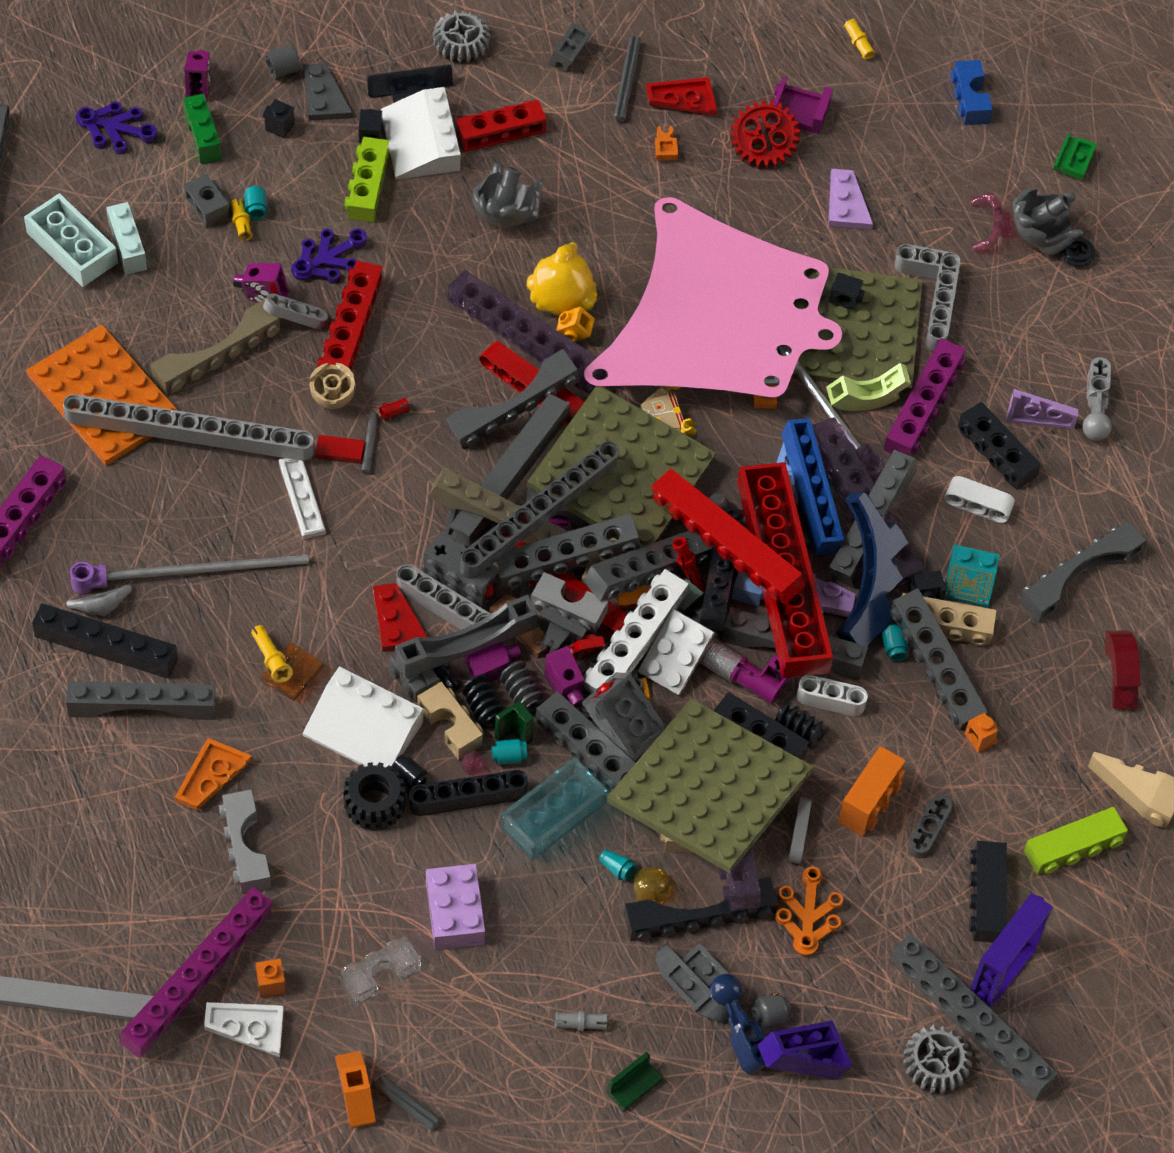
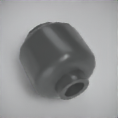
[751,992,791,1029]

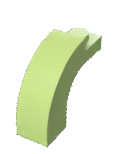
[826,363,911,411]

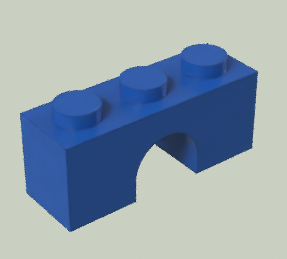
[950,60,993,125]

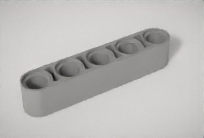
[397,564,491,630]

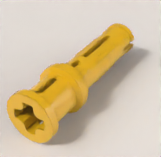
[251,625,293,683]

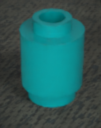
[244,186,268,220]
[881,625,909,662]
[491,739,527,765]

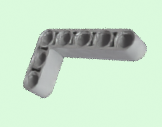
[894,244,960,352]

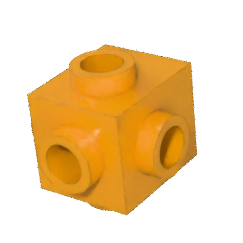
[556,306,595,344]

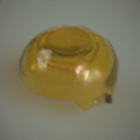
[633,866,671,904]

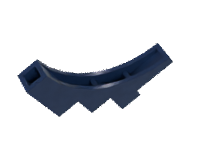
[836,492,908,646]

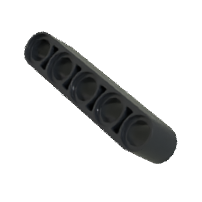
[409,770,528,816]

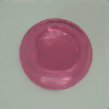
[462,751,482,776]

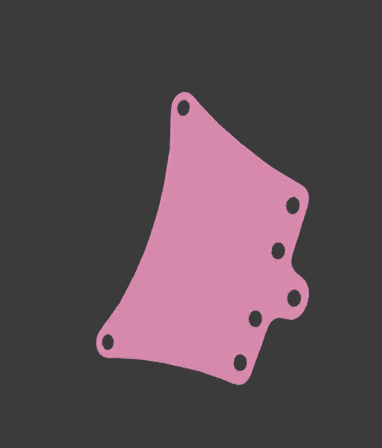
[584,197,842,397]

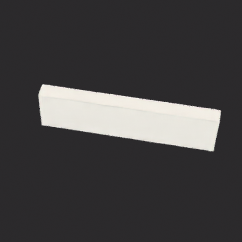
[279,458,326,540]

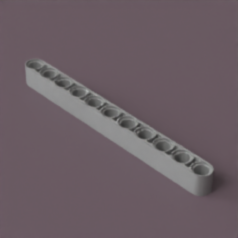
[63,394,314,461]

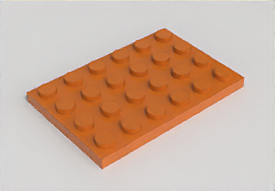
[26,324,178,466]

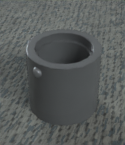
[265,44,300,79]

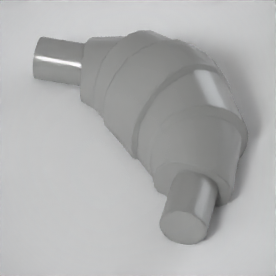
[66,585,132,616]

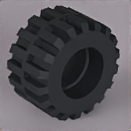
[343,762,405,830]

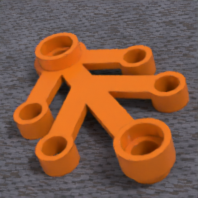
[776,867,843,956]

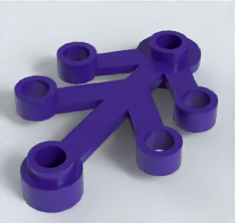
[76,101,157,155]
[291,228,367,284]

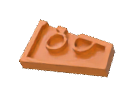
[175,738,252,811]

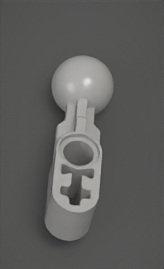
[1083,357,1112,441]

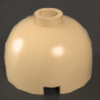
[309,363,356,410]

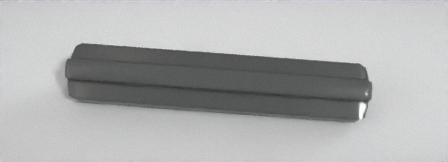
[374,1076,440,1130]

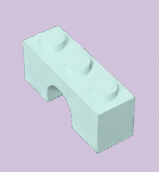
[106,202,147,275]

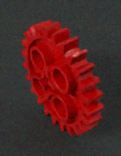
[730,100,800,169]

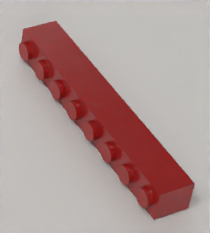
[651,468,805,605]

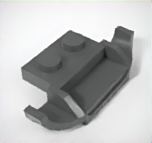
[656,943,729,1024]

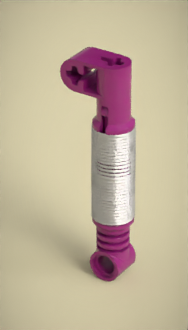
[636,605,792,704]

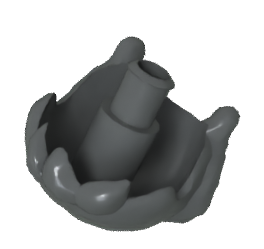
[472,163,543,229]
[1013,188,1084,255]

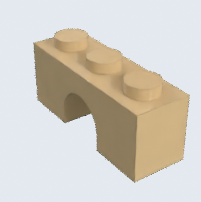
[417,682,484,760]

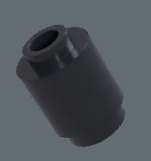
[391,755,427,789]

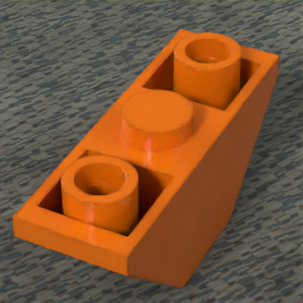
[335,1051,376,1129]

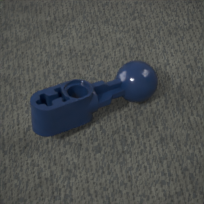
[710,974,766,1075]

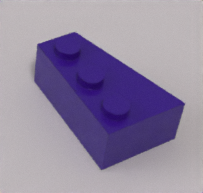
[757,1020,853,1080]

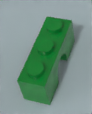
[183,94,222,164]

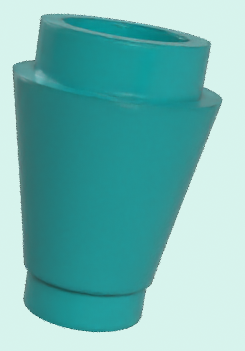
[599,849,637,881]

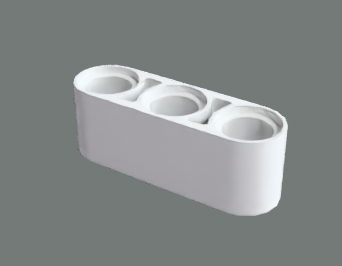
[944,476,1015,523]
[797,675,868,716]

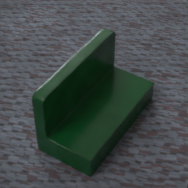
[495,701,534,745]
[607,1052,663,1112]

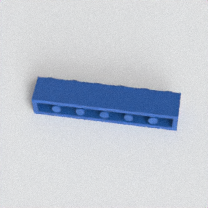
[781,418,844,556]

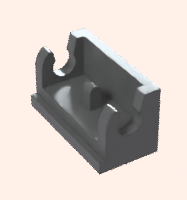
[548,23,591,72]

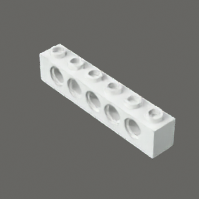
[584,569,689,694]

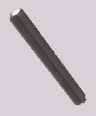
[614,36,641,123]

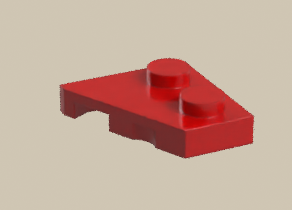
[568,634,605,660]

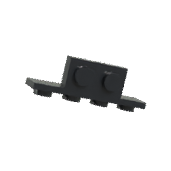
[366,64,453,103]

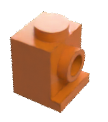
[965,712,998,753]

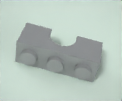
[531,572,608,634]

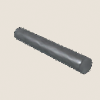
[361,412,379,475]

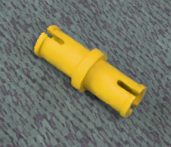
[844,19,876,60]
[230,199,253,241]

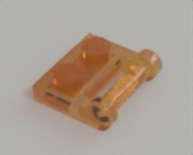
[260,643,323,701]

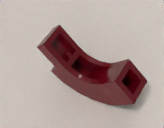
[1105,630,1140,709]

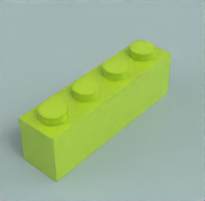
[1024,807,1128,876]

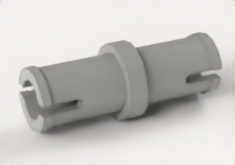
[555,1011,607,1031]

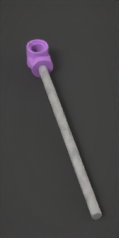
[70,555,309,594]

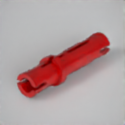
[672,537,706,595]

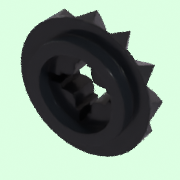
[1060,237,1096,268]

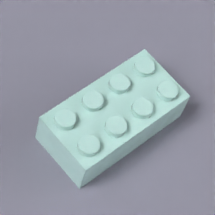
[24,193,118,287]

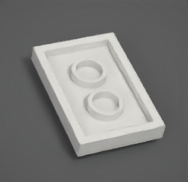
[638,609,715,695]

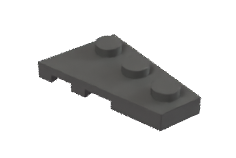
[304,63,352,121]

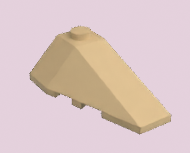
[1088,752,1174,829]

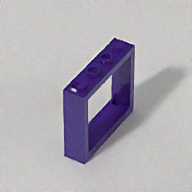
[970,893,1053,1009]

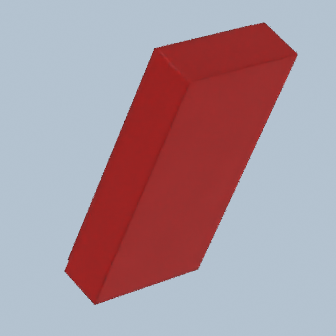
[315,435,365,464]

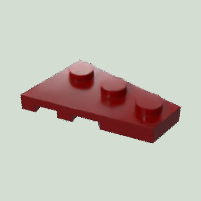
[646,77,717,116]
[373,583,427,652]

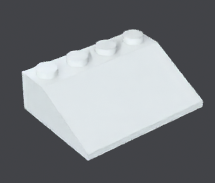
[380,87,460,180]
[303,666,424,767]

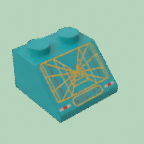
[944,544,1000,608]

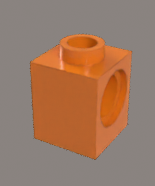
[255,958,286,998]

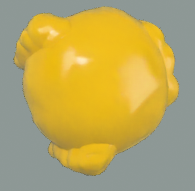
[527,242,597,316]

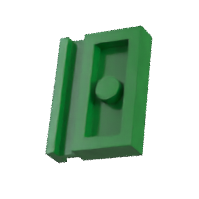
[1053,134,1097,180]

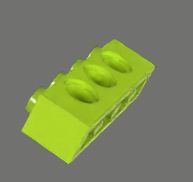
[344,137,389,223]

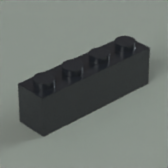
[969,841,1007,943]

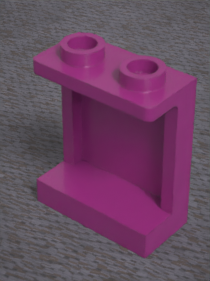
[770,76,833,134]

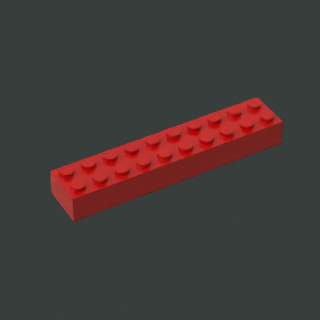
[737,462,833,678]

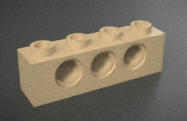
[897,593,996,646]

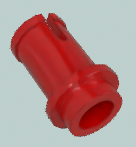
[379,398,410,420]

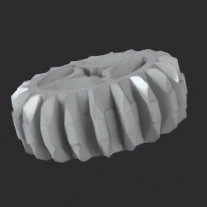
[433,10,491,63]
[903,1024,972,1094]

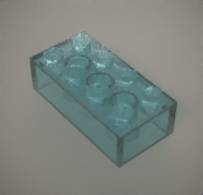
[500,757,608,861]

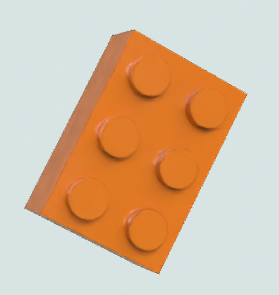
[838,746,906,837]

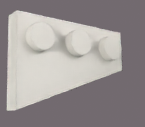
[204,1002,284,1057]

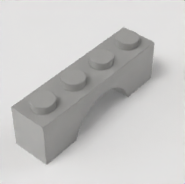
[219,790,271,894]

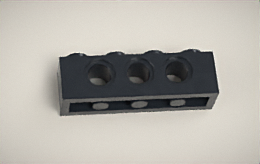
[958,401,1041,490]
[714,692,809,760]

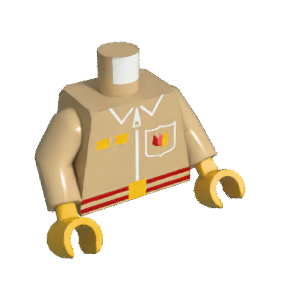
[640,386,696,436]

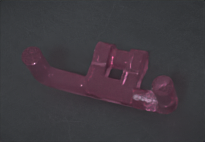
[970,192,1012,252]

